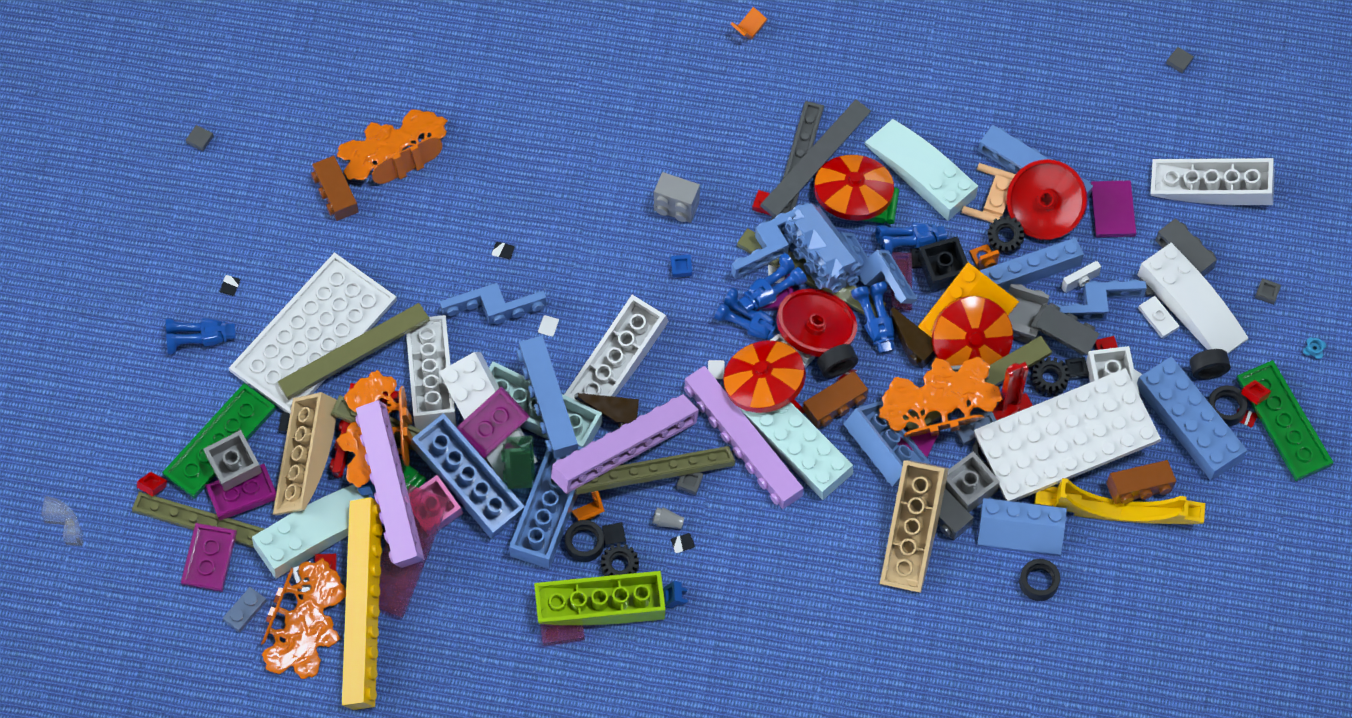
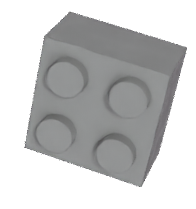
[654,172,700,223]
[203,430,262,491]
[945,451,1000,512]

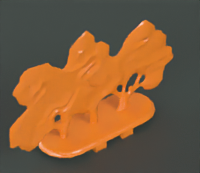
[337,109,448,184]
[879,357,1002,437]
[336,370,413,488]
[261,559,346,679]

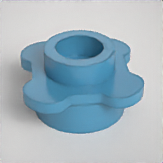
[1303,337,1326,359]

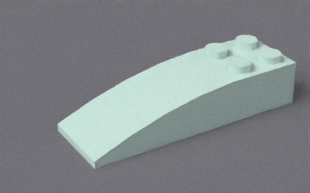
[865,119,978,221]
[252,484,369,579]

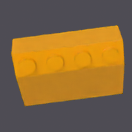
[918,262,1019,337]

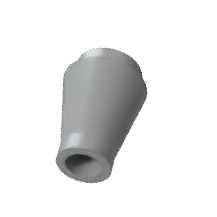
[652,507,684,529]

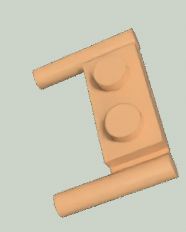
[961,163,1016,223]

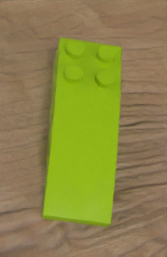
[534,571,665,625]

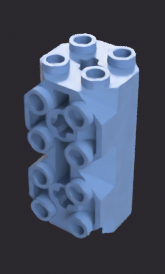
[783,203,864,293]

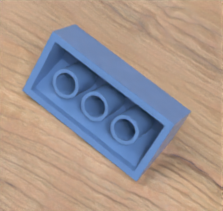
[843,401,930,486]
[977,498,1067,556]

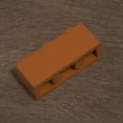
[311,155,359,221]
[803,371,868,429]
[1106,460,1176,504]

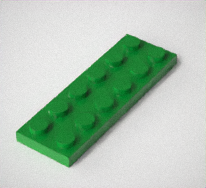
[1236,360,1334,481]
[162,383,276,499]

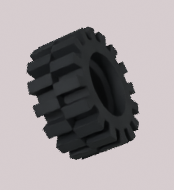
[988,216,1024,254]
[1031,357,1070,397]
[601,543,639,576]

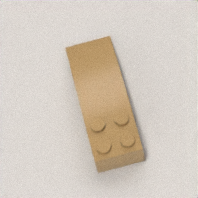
[273,392,337,516]
[880,460,949,593]

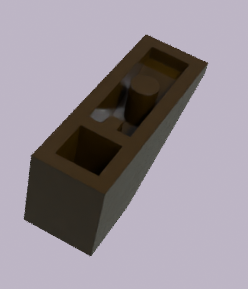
[890,307,936,369]
[574,393,639,427]

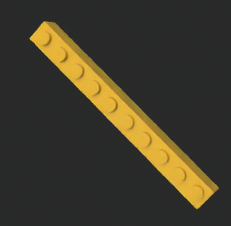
[342,497,383,710]

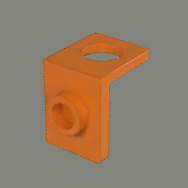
[731,7,768,40]
[970,244,1000,271]
[572,491,605,521]

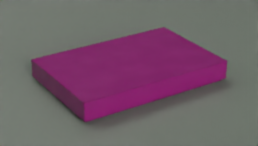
[1091,180,1136,238]
[456,386,530,458]
[206,464,276,521]
[181,523,237,592]

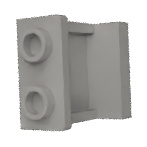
[1008,284,1049,343]

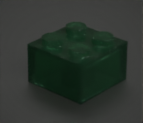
[501,436,535,489]

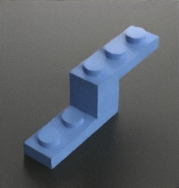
[731,203,809,279]
[841,232,917,304]
[1055,279,1147,321]
[440,283,547,325]

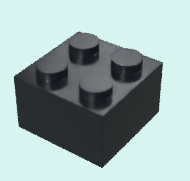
[918,236,968,292]

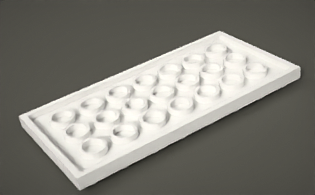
[229,252,397,414]
[974,368,1161,502]

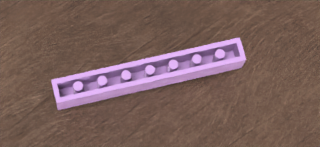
[684,366,803,509]
[551,394,699,494]
[356,400,425,568]

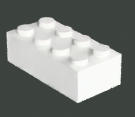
[1086,346,1140,396]

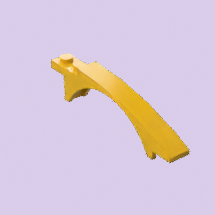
[1034,478,1205,524]

